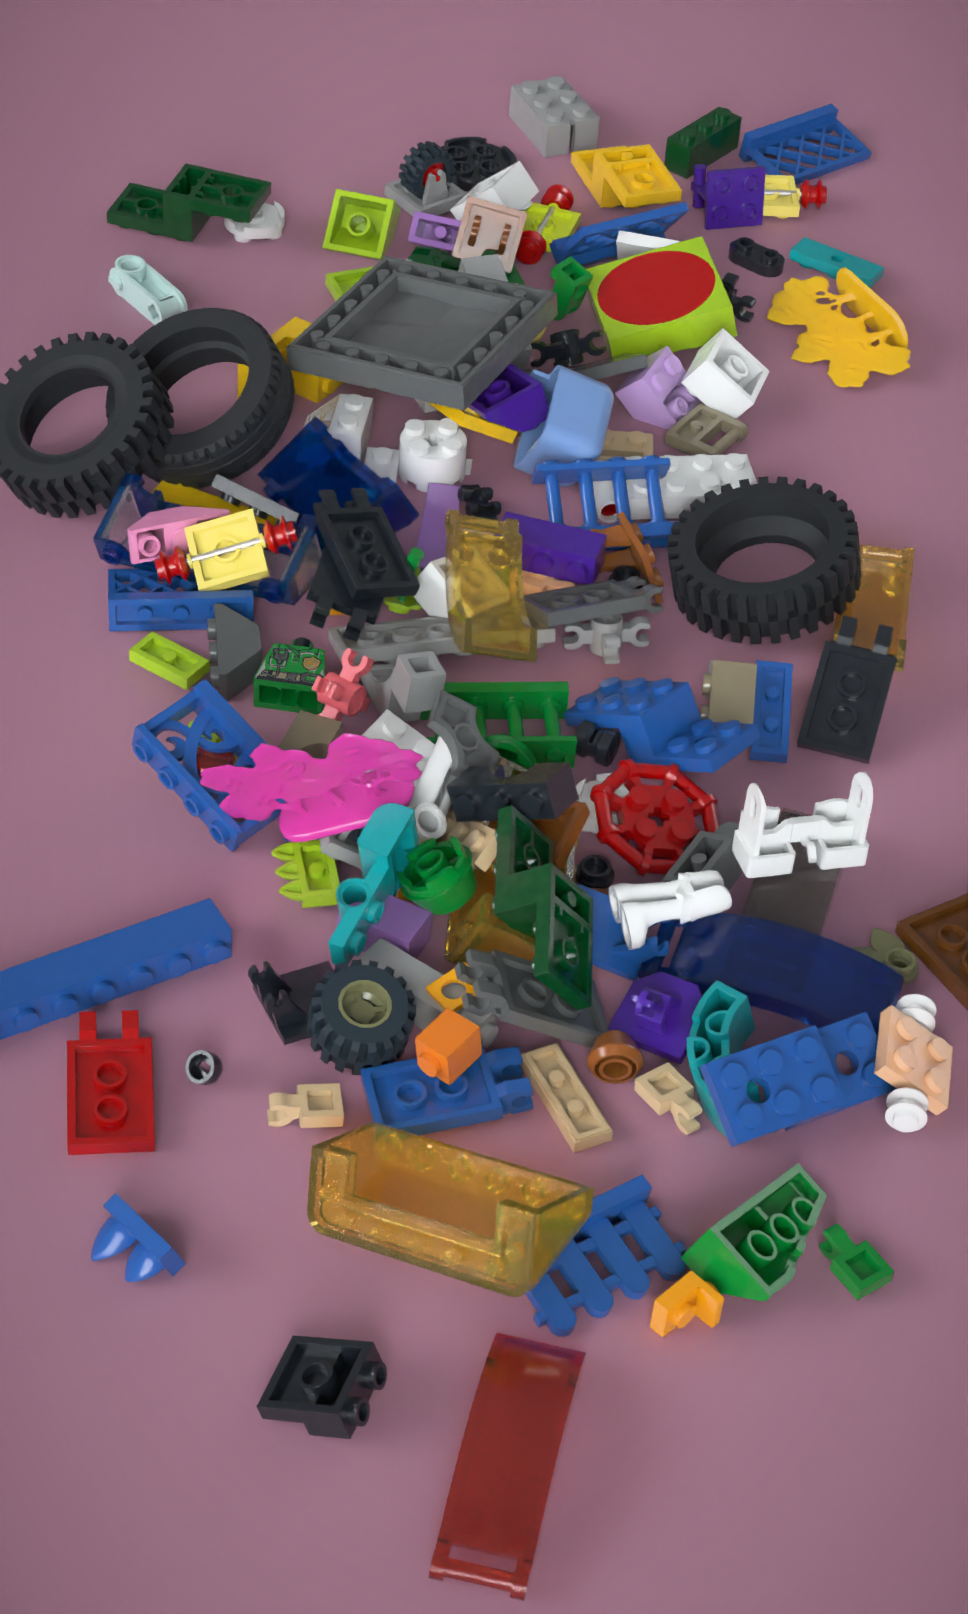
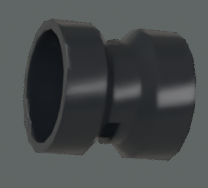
[575,719,621,767]

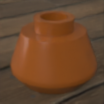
[587,1030,644,1084]

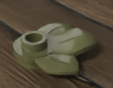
[841,928,919,987]

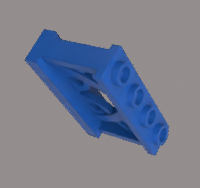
[132,679,286,852]

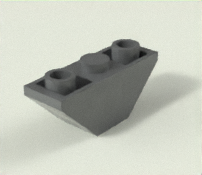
[207,603,262,701]

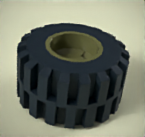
[306,959,416,1076]

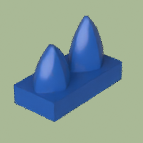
[91,1193,186,1282]

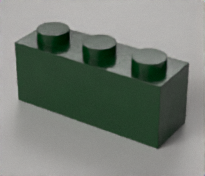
[664,107,742,179]

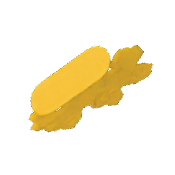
[767,268,911,388]

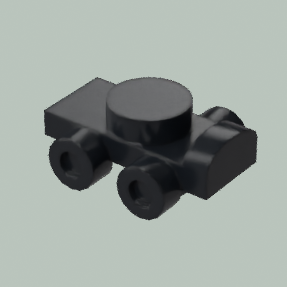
[457,484,501,527]

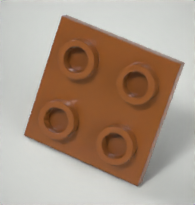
[588,512,664,604]

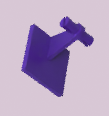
[691,164,766,230]

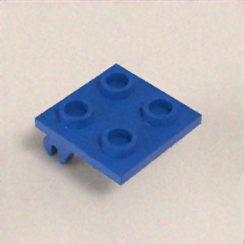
[577,883,672,981]

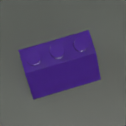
[468,363,549,433]

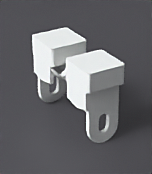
[732,772,873,878]

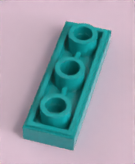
[789,237,885,289]

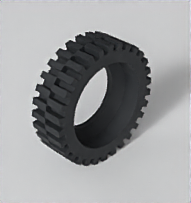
[0,332,174,518]
[667,476,862,644]

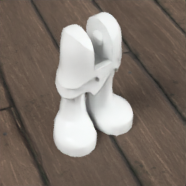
[609,870,732,950]

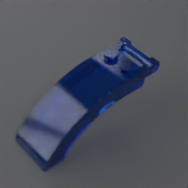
[637,913,905,1038]

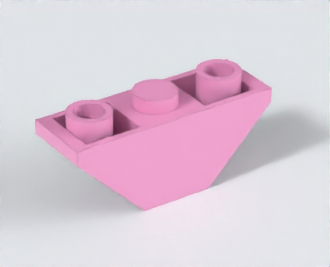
[127,506,230,564]

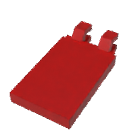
[67,1010,155,1155]

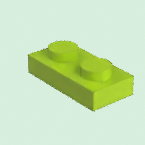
[129,631,210,690]

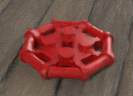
[590,759,719,877]

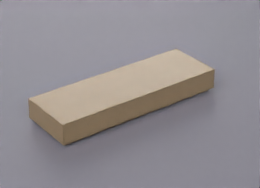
[520,1043,613,1153]

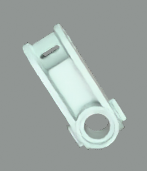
[108,255,188,325]

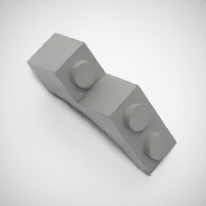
[360,651,446,722]

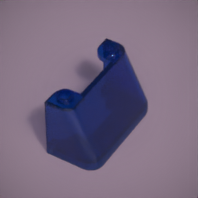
[257,416,419,545]

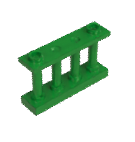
[420,681,577,768]

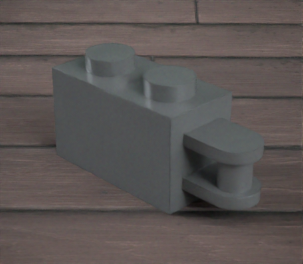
[663,822,742,922]

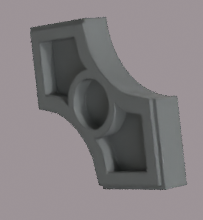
[427,690,500,777]

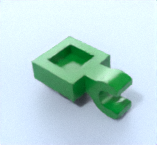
[818,1223,895,1301]

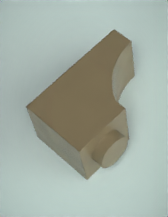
[278,710,343,759]

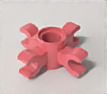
[311,648,373,721]

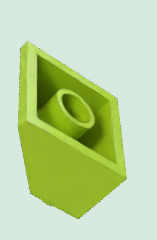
[322,189,400,260]

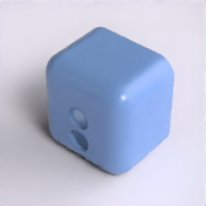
[514,365,614,487]

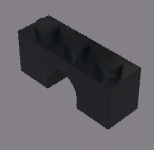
[446,762,579,822]

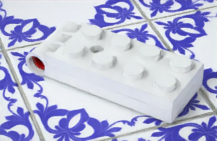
[593,453,757,523]

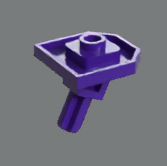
[608,972,702,1064]

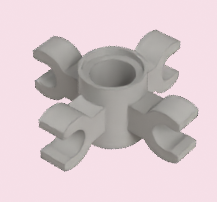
[562,614,650,664]

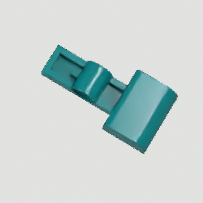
[328,803,419,967]

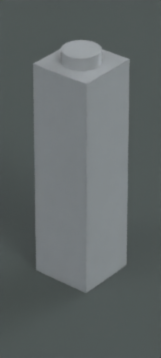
[356,938,499,1048]

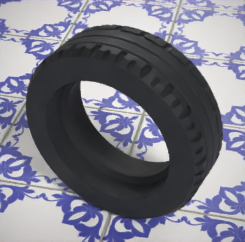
[105,308,295,488]

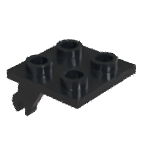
[248,961,334,1045]

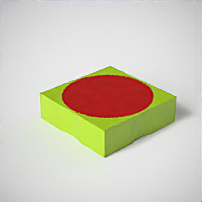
[586,236,738,357]

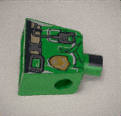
[254,637,325,715]

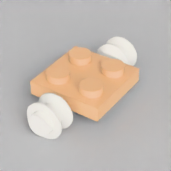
[874,994,953,1133]

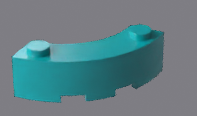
[687,980,762,1138]

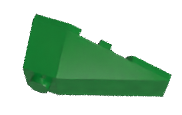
[681,1163,827,1302]

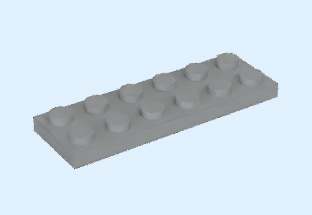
[328,608,555,666]

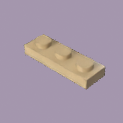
[435,810,497,872]

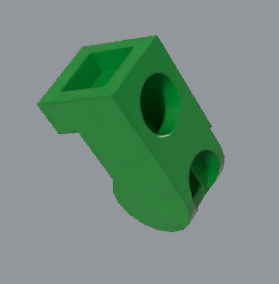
[550,256,593,321]

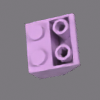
[615,346,701,430]

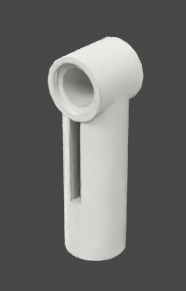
[408,736,457,844]

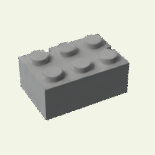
[509,76,600,158]

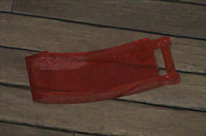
[429,1332,586,1601]

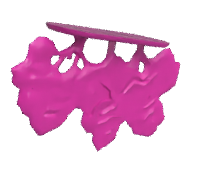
[200,732,423,842]

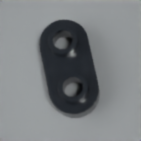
[728,237,785,277]

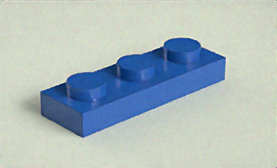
[749,660,793,763]

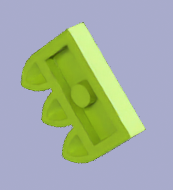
[272,839,340,908]

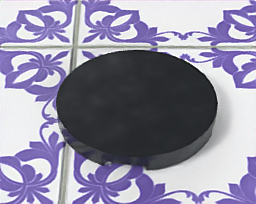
[442,137,517,192]

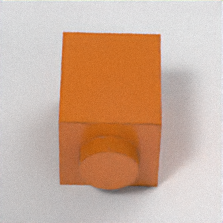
[415,1008,482,1085]

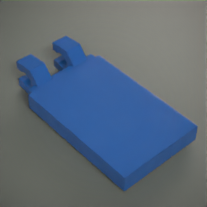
[360,1045,533,1144]

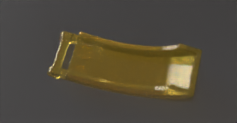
[445,509,537,662]
[832,544,915,672]

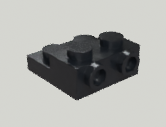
[256,1335,387,1439]

